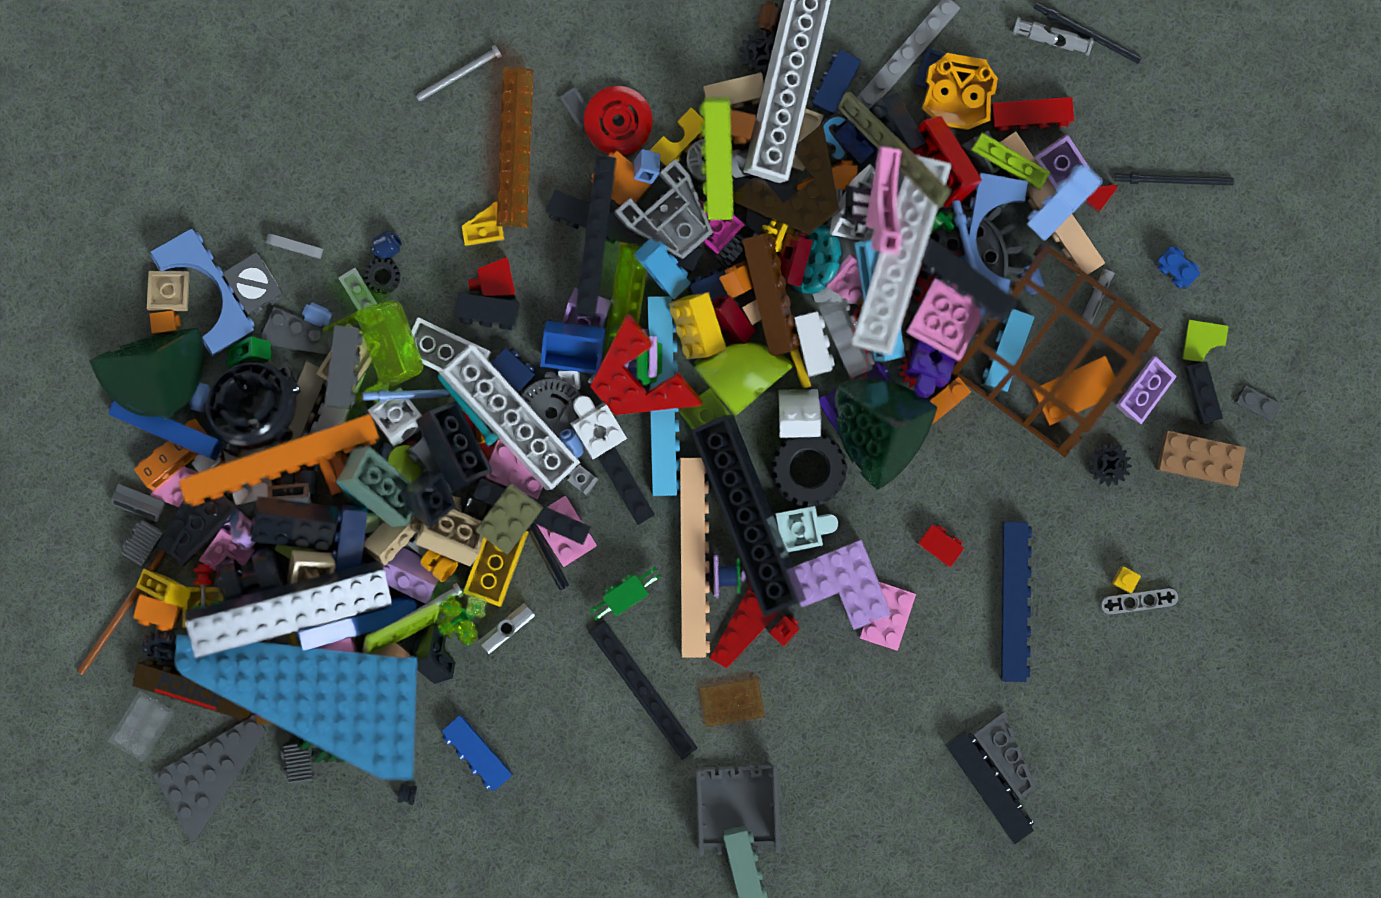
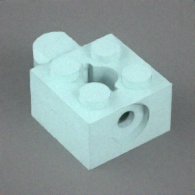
[775,506,838,552]

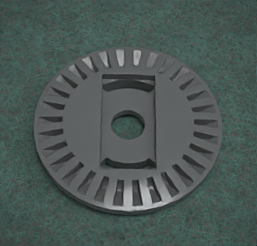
[520,378,581,438]

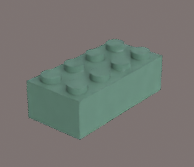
[338,447,413,527]

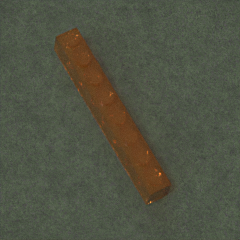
[496,67,534,229]

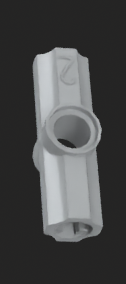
[479,602,535,654]

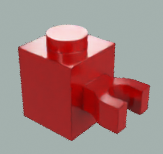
[768,615,800,647]

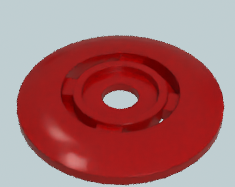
[584,86,653,155]

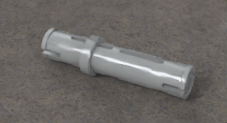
[1082,268,1115,325]

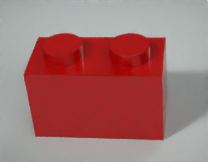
[917,524,964,567]

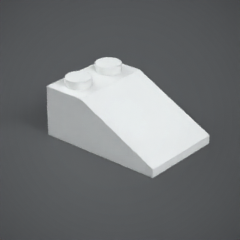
[778,389,821,437]

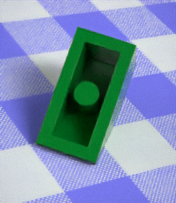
[227,336,271,367]

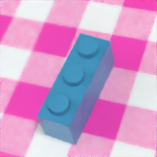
[634,238,691,299]

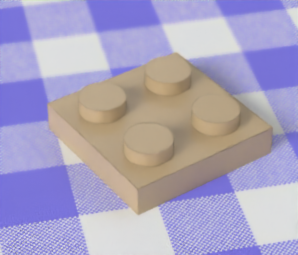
[147,271,190,311]

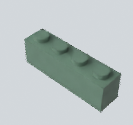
[723,825,768,898]

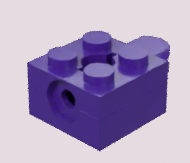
[905,338,955,398]

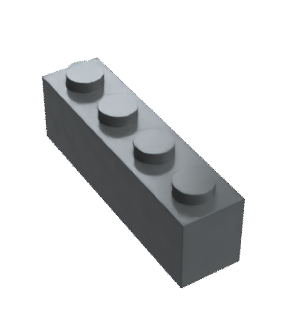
[325,325,363,409]

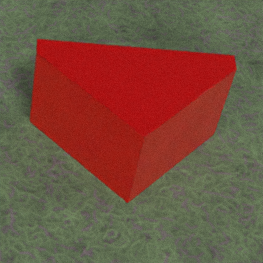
[1084,184,1117,212]

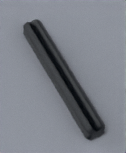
[527,523,569,590]

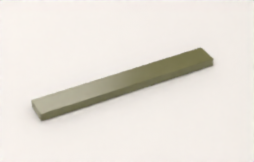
[837,92,951,207]

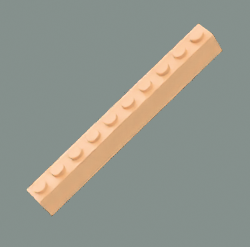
[680,458,710,658]

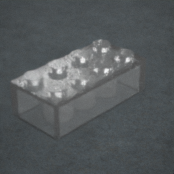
[818,295,874,379]

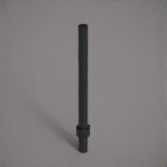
[1033,2,1142,64]
[1114,172,1234,186]

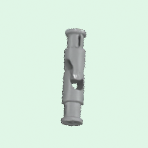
[1012,17,1094,56]

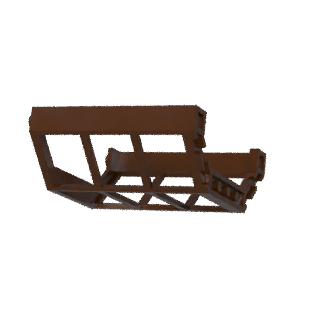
[951,244,1162,457]

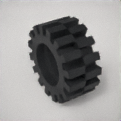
[715,232,745,270]
[364,258,401,295]

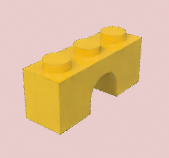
[650,108,705,167]

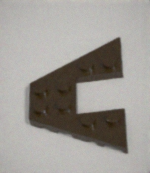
[733,124,840,235]

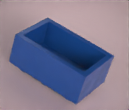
[540,321,606,374]

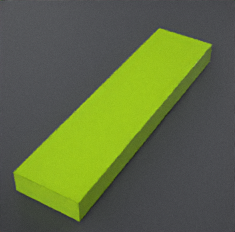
[971,133,1051,190]

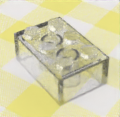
[108,689,177,762]

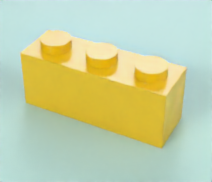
[136,568,191,608]

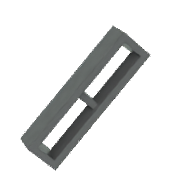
[111,484,166,522]

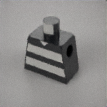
[845,185,872,233]

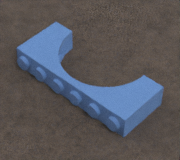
[960,173,1028,293]
[150,229,255,357]

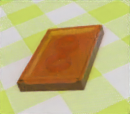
[700,678,765,727]

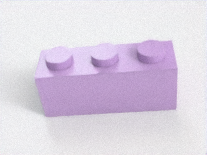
[1116,355,1177,424]
[382,547,439,604]

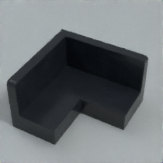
[411,625,456,684]

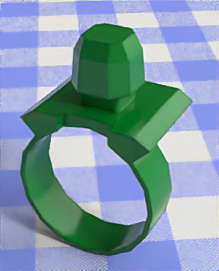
[929,209,955,236]

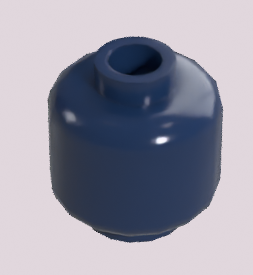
[371,231,402,260]

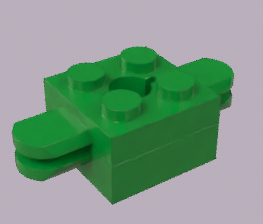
[589,567,661,620]

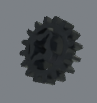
[739,31,774,75]
[1088,443,1132,486]
[142,630,177,662]

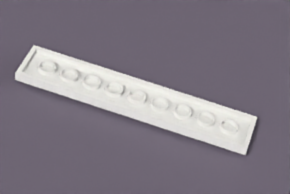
[852,155,951,355]

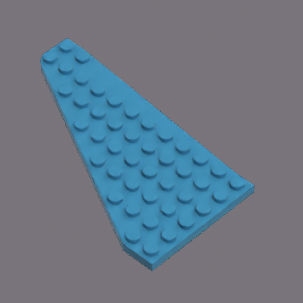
[175,635,417,779]

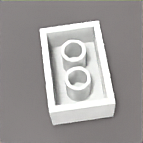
[794,312,835,377]

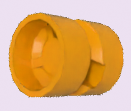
[420,550,458,582]

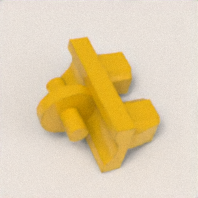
[761,220,795,253]

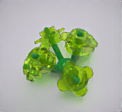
[437,596,487,646]

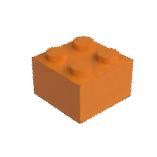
[133,594,183,631]

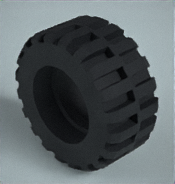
[771,432,847,506]

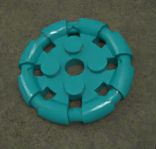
[791,224,841,294]

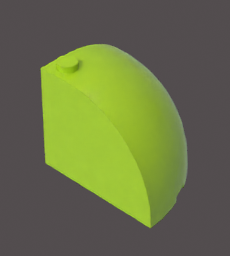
[694,342,795,417]

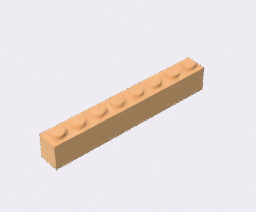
[1000,132,1105,276]

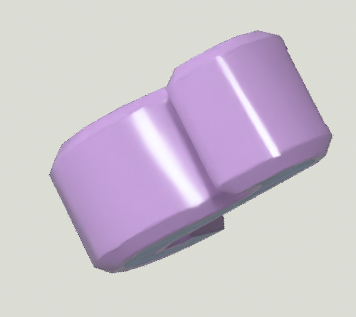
[217,510,255,550]

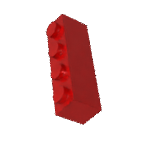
[991,97,1074,132]

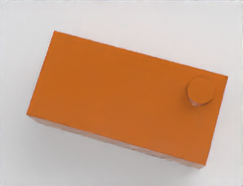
[1031,356,1122,426]

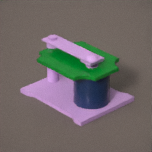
[624,329,662,385]
[713,556,745,598]

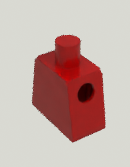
[468,258,516,297]

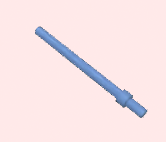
[952,200,988,317]
[362,389,452,402]

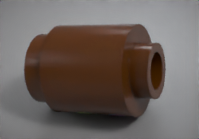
[757,1,781,32]

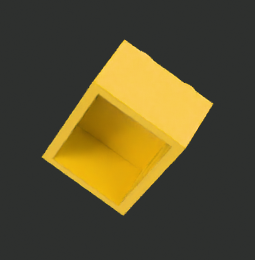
[669,293,726,359]

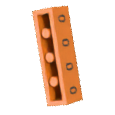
[134,419,213,491]

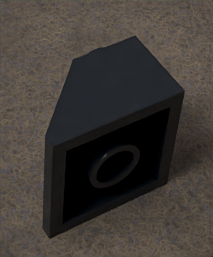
[400,471,456,527]

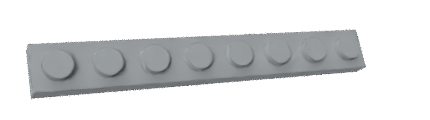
[842,0,960,128]

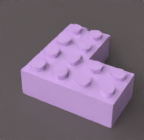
[794,540,892,630]

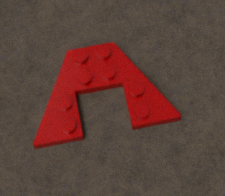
[590,314,703,415]

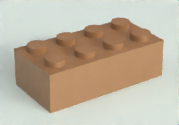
[1156,431,1246,487]

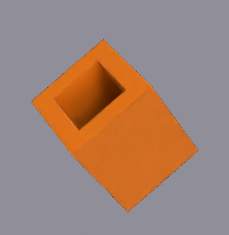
[149,311,181,334]

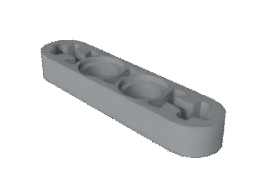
[1100,588,1178,614]

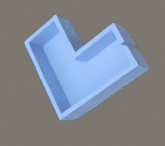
[1027,164,1102,241]

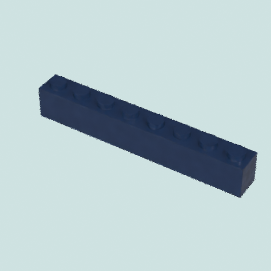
[1001,522,1032,682]

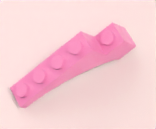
[865,146,902,254]

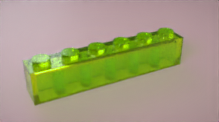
[602,242,647,360]

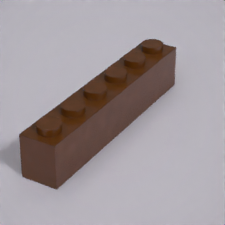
[742,233,800,356]

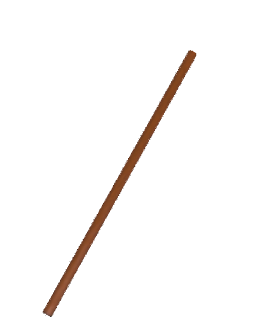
[77,457,226,675]

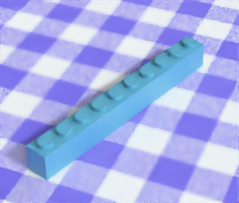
[648,296,681,496]

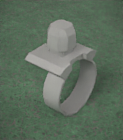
[732,149,752,178]

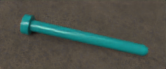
[438,374,499,446]

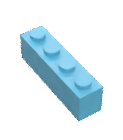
[982,309,1034,392]

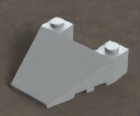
[614,159,713,259]

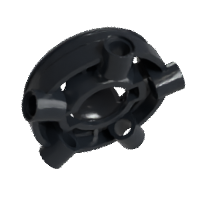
[204,362,301,457]

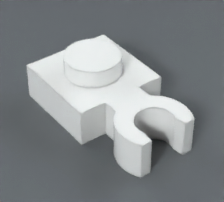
[545,369,581,390]

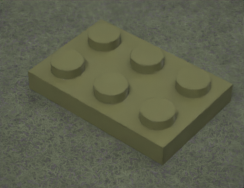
[476,483,543,555]

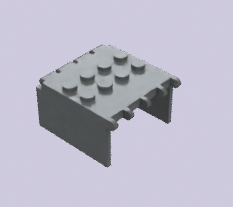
[697,765,780,855]

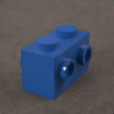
[1155,246,1201,289]

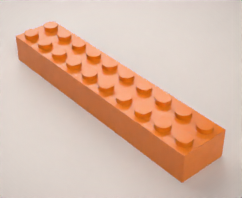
[178,414,379,506]

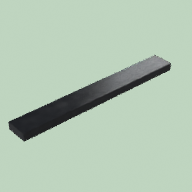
[588,620,698,760]

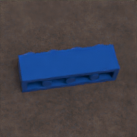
[442,715,513,791]

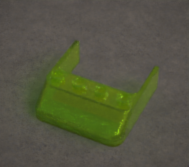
[322,300,423,402]

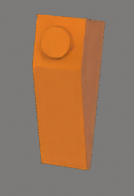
[797,160,857,190]
[912,377,971,431]

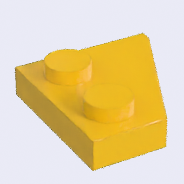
[462,201,505,246]

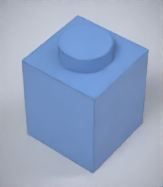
[633,149,660,184]

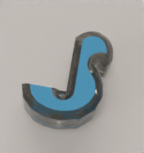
[819,114,848,164]

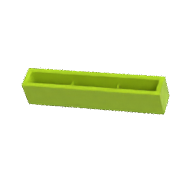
[701,97,734,220]

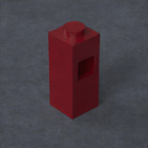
[779,232,813,287]
[712,296,756,344]

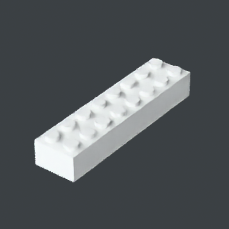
[439,344,580,490]

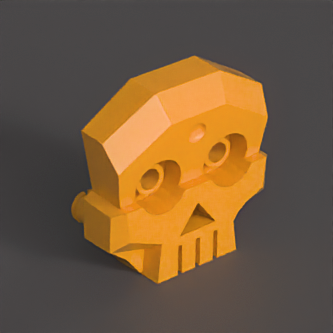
[921,53,998,130]

